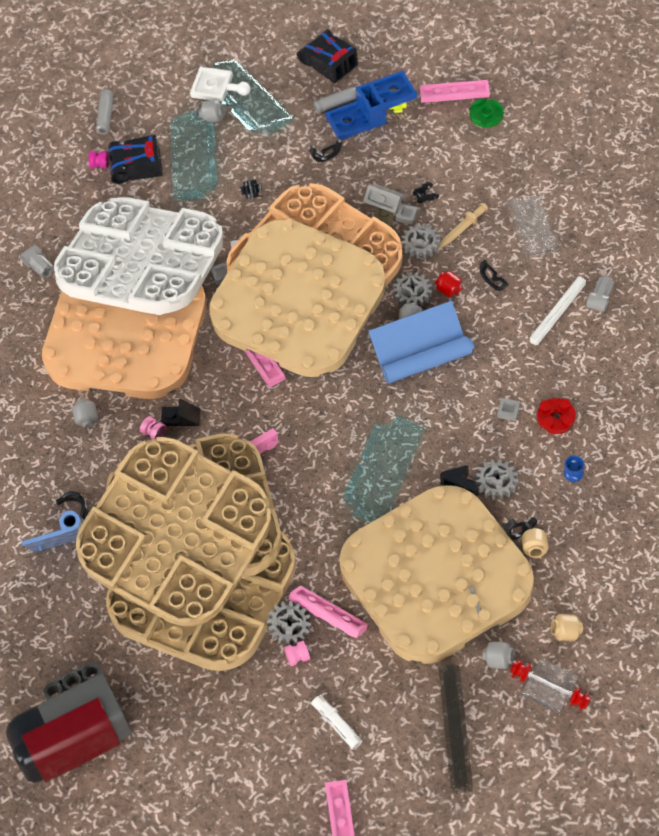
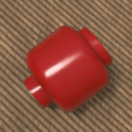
[435,271,463,298]

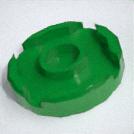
[469,98,504,128]

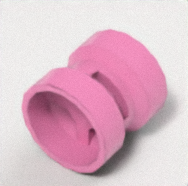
[140,416,167,440]
[284,641,310,667]

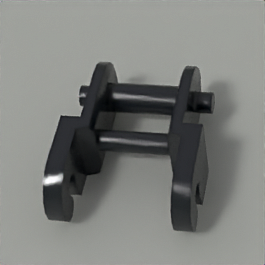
[412,182,439,203]

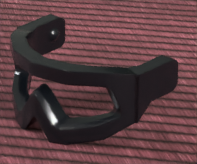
[308,139,342,162]
[479,260,509,291]
[56,491,88,520]
[500,517,537,540]

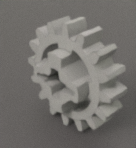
[401,223,440,259]
[393,272,432,307]
[475,459,518,500]
[266,601,311,646]

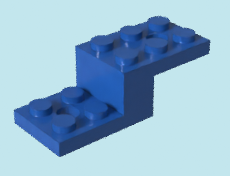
[325,71,417,140]

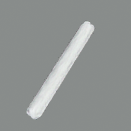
[530,277,586,345]

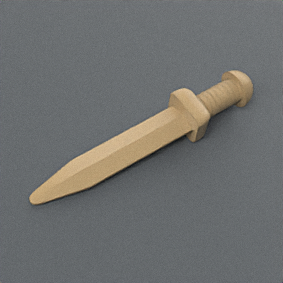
[438,203,488,249]

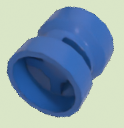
[564,456,584,482]

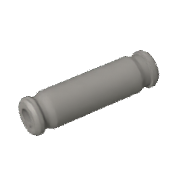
[313,85,359,114]
[96,90,114,135]

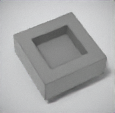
[396,203,418,225]
[210,262,227,285]
[497,398,520,421]

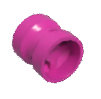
[88,151,109,168]

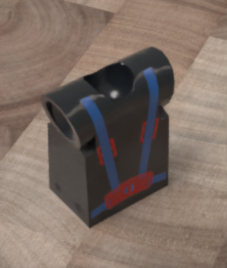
[296,29,358,84]
[108,135,163,184]

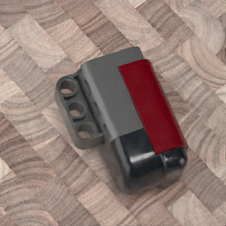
[6,663,132,783]

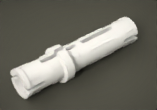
[311,695,362,750]

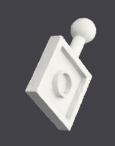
[190,67,251,102]

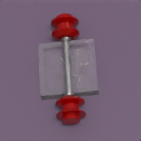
[510,658,591,714]

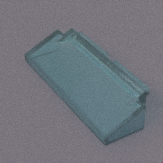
[212,59,294,136]
[171,110,217,202]
[343,415,425,522]

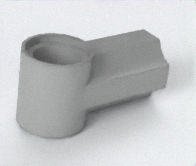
[20,245,54,278]
[586,276,615,313]

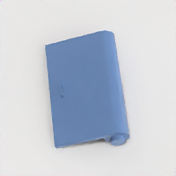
[368,301,474,384]
[22,511,84,553]

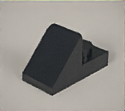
[161,399,201,426]
[440,465,479,496]

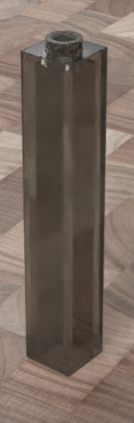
[438,664,473,794]

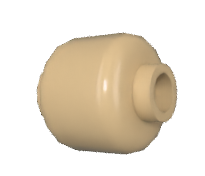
[521,528,549,558]
[551,614,583,641]

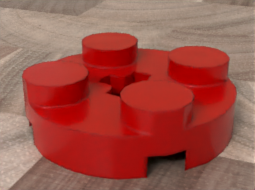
[537,398,576,434]

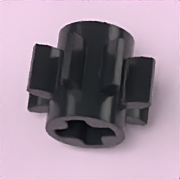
[240,179,262,199]

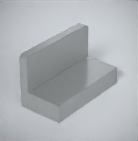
[363,184,407,213]

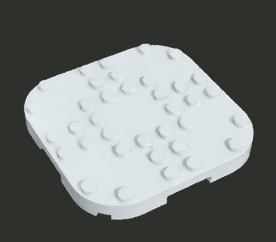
[54,197,223,315]

